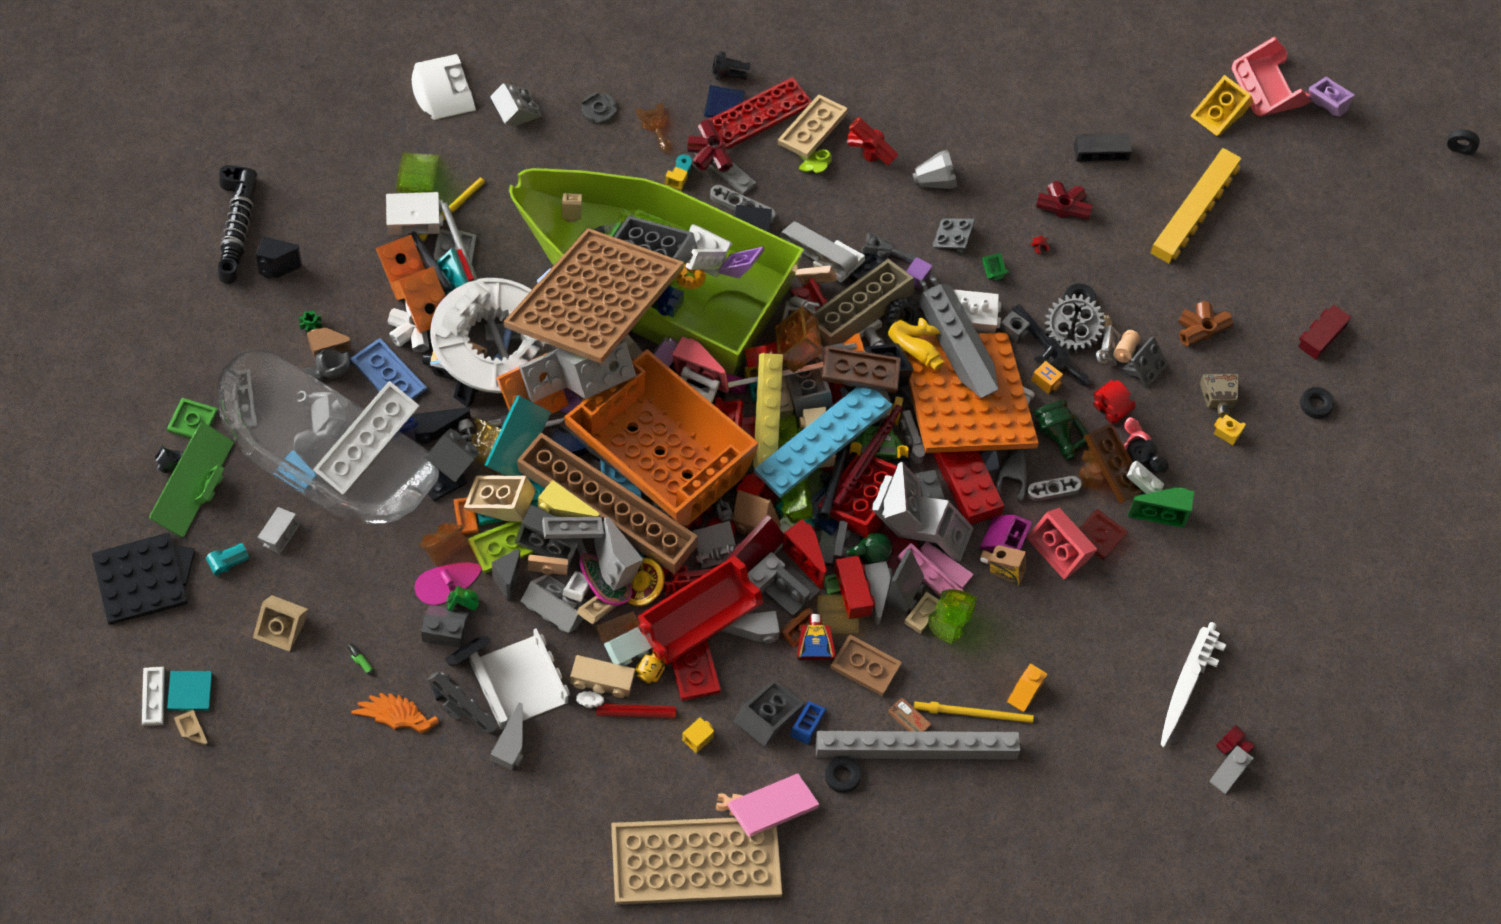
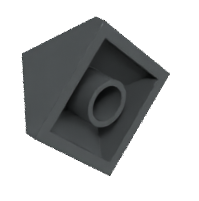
[492,549,521,601]

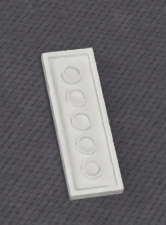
[313,381,420,496]

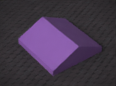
[718,247,765,278]

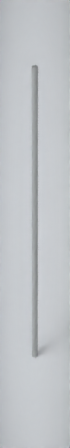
[441,202,587,556]

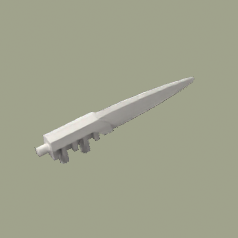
[1161,622,1226,747]

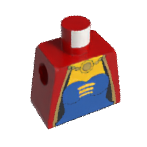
[797,614,835,660]

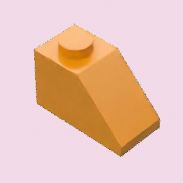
[1007,663,1047,712]

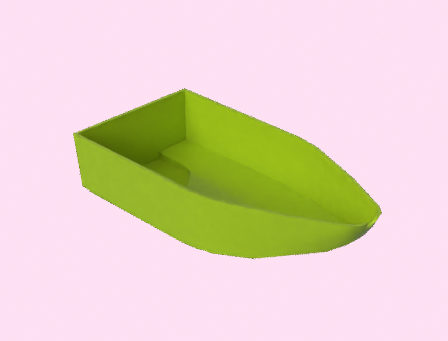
[509,168,804,376]

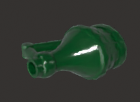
[1034,400,1089,460]

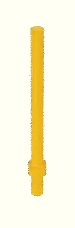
[418,178,485,242]
[914,701,1034,723]

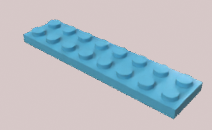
[754,387,892,498]

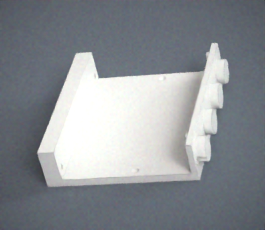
[469,629,570,730]

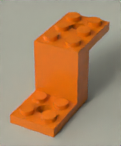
[376,235,446,333]

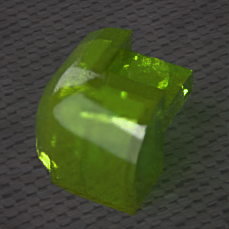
[928,589,978,645]

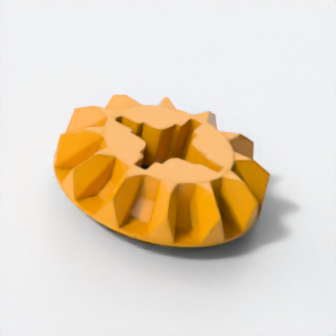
[676,261,706,289]

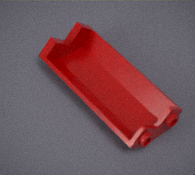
[638,555,763,665]

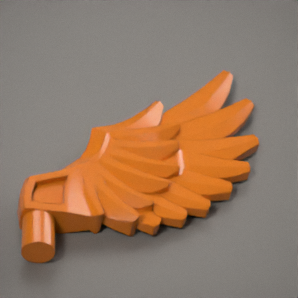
[352,693,439,733]

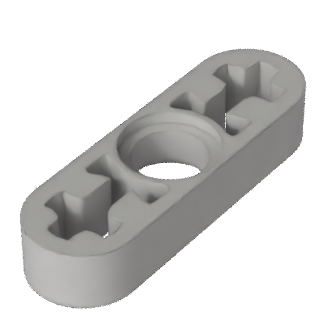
[1027,476,1081,502]

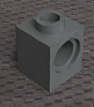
[999,311,1030,344]

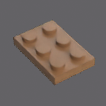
[830,635,902,697]

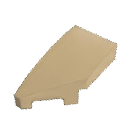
[174,710,208,745]

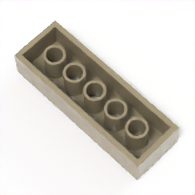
[806,259,915,347]

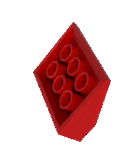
[818,452,898,538]

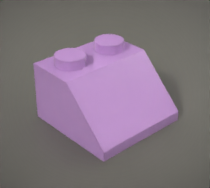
[1309,77,1355,117]

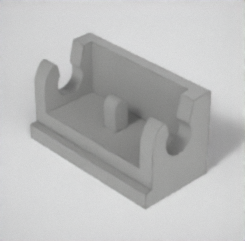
[257,507,300,554]

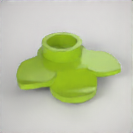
[799,149,832,174]

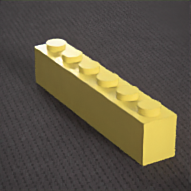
[753,353,783,468]

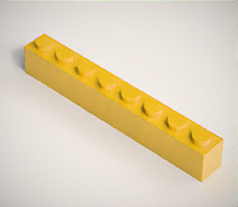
[1151,148,1241,264]

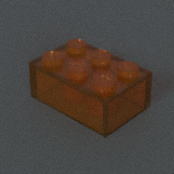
[775,305,822,373]

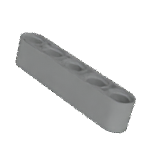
[780,222,858,276]

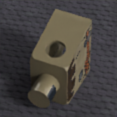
[1200,374,1238,417]

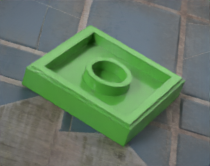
[167,398,218,439]

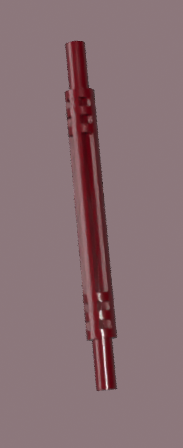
[833,405,903,507]

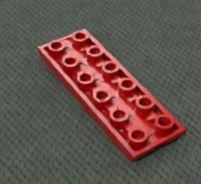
[708,77,812,149]

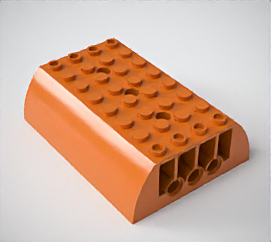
[564,349,758,526]

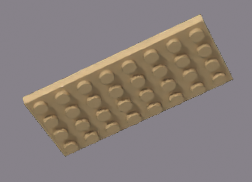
[611,818,782,905]

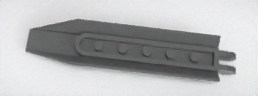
[917,274,998,399]

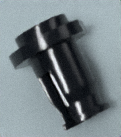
[712,51,750,80]

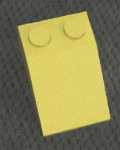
[538,480,600,517]

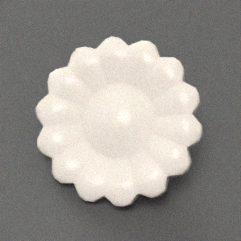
[576,691,604,708]

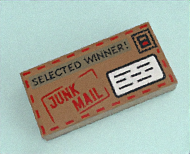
[888,698,931,732]

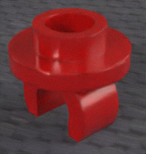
[1030,235,1050,254]

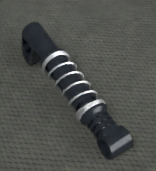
[218,165,257,284]

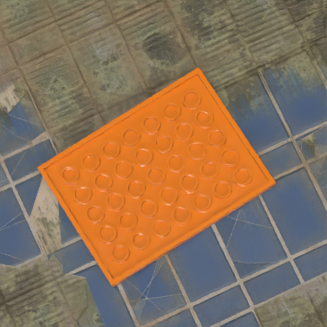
[903,333,1039,453]

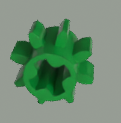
[299,310,322,334]

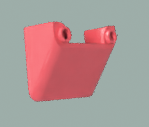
[1232,37,1312,117]

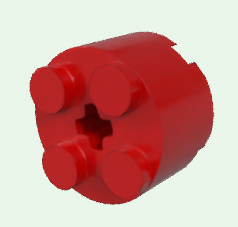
[1093,379,1136,424]

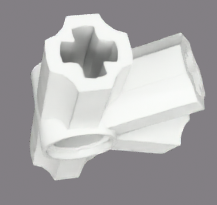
[388,301,429,353]

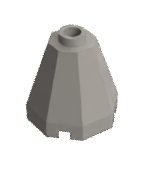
[913,150,957,189]

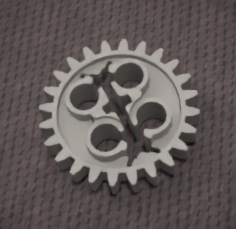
[1045,294,1105,353]

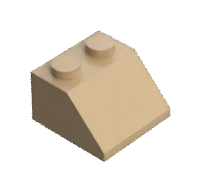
[253,595,308,652]

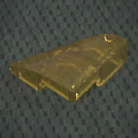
[472,417,501,464]

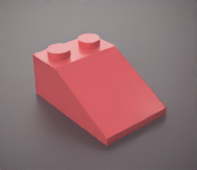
[672,337,729,393]

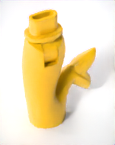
[888,318,945,370]

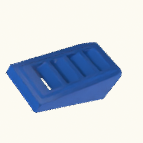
[790,701,827,745]

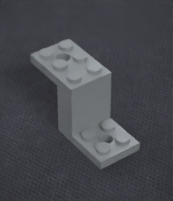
[519,340,636,402]
[872,476,974,562]

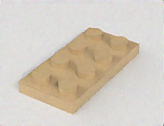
[778,95,848,159]

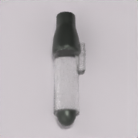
[594,222,623,234]

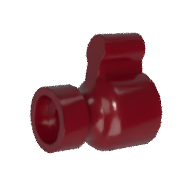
[1216,725,1256,754]

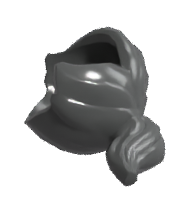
[303,349,350,382]

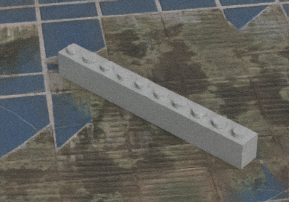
[815,731,1020,759]

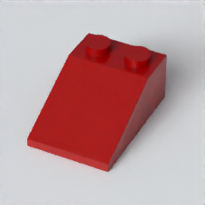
[782,519,827,590]

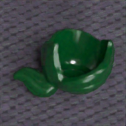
[846,532,894,564]

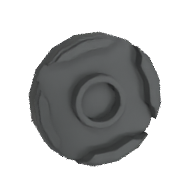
[581,93,617,124]

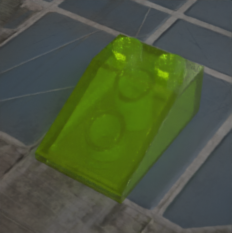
[396,152,439,194]

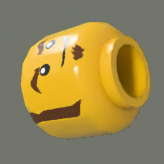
[635,653,665,684]

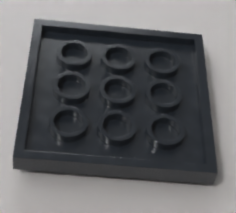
[91,532,188,625]

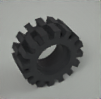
[885,299,921,329]

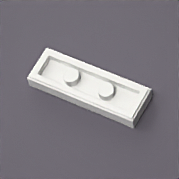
[142,667,165,726]

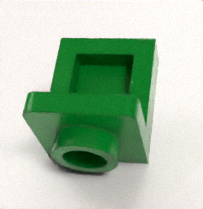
[982,253,1009,281]
[446,586,479,611]

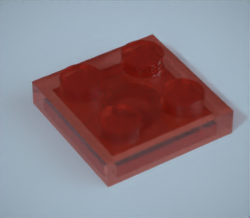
[1079,509,1128,560]

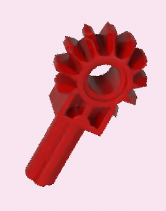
[659,566,714,597]

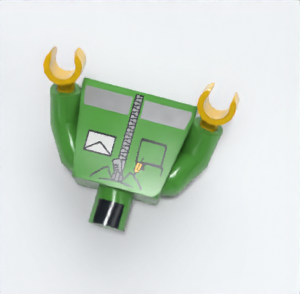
[849,420,909,461]

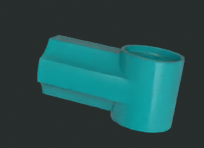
[206,543,249,576]

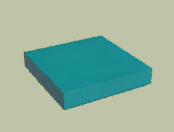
[167,671,212,711]

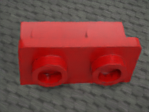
[791,278,828,321]

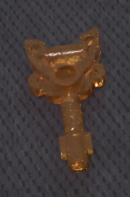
[636,102,670,153]

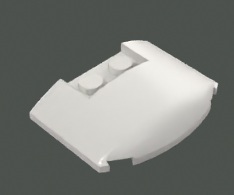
[412,54,476,120]

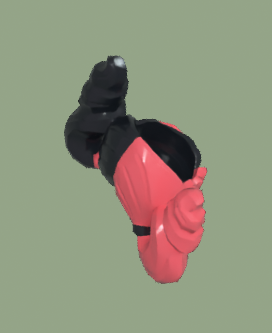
[1124,417,1169,472]

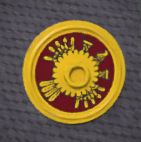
[628,558,664,606]

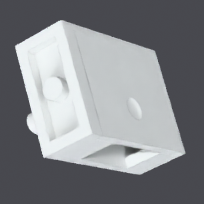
[386,192,443,235]
[954,290,1001,333]

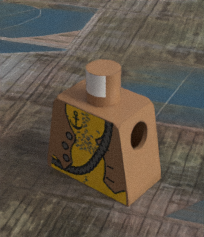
[980,545,1026,585]

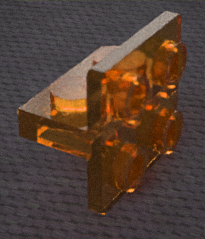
[418,522,469,566]

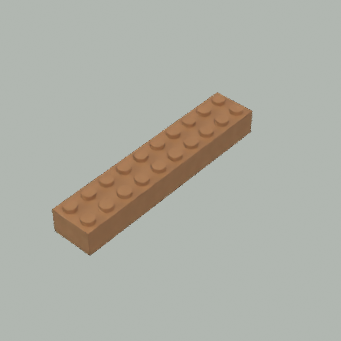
[517,433,698,575]

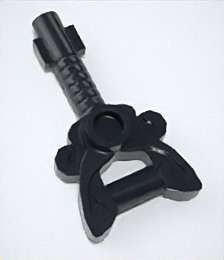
[1034,337,1091,387]

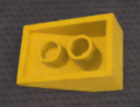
[1190,75,1254,137]

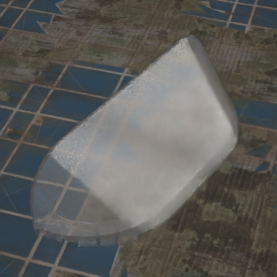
[217,349,439,524]

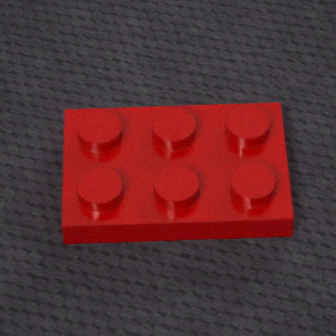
[671,640,721,701]

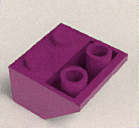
[979,515,1032,553]

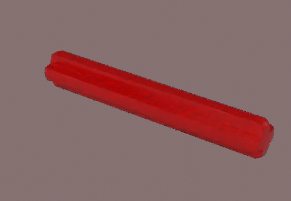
[596,704,676,718]

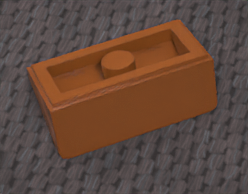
[779,608,814,648]

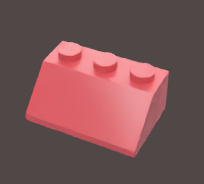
[1027,508,1097,580]

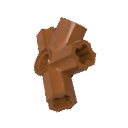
[1178,301,1234,346]

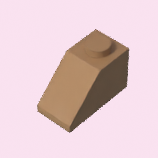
[307,327,351,359]

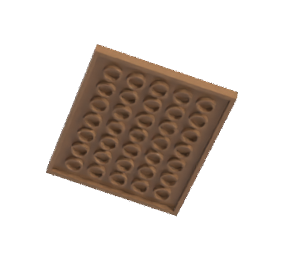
[503,228,684,364]

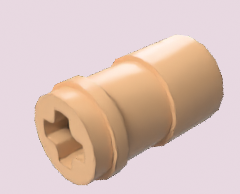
[1114,330,1140,363]

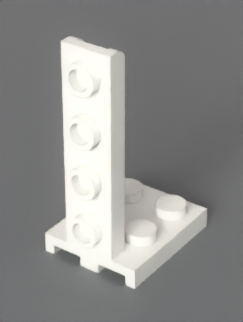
[686,224,733,277]

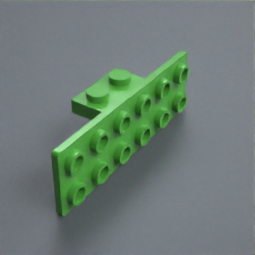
[149,422,234,538]

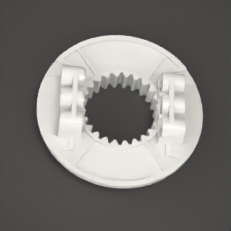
[430,278,559,393]

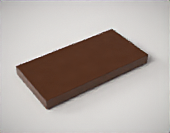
[821,346,901,393]
[1084,423,1144,504]

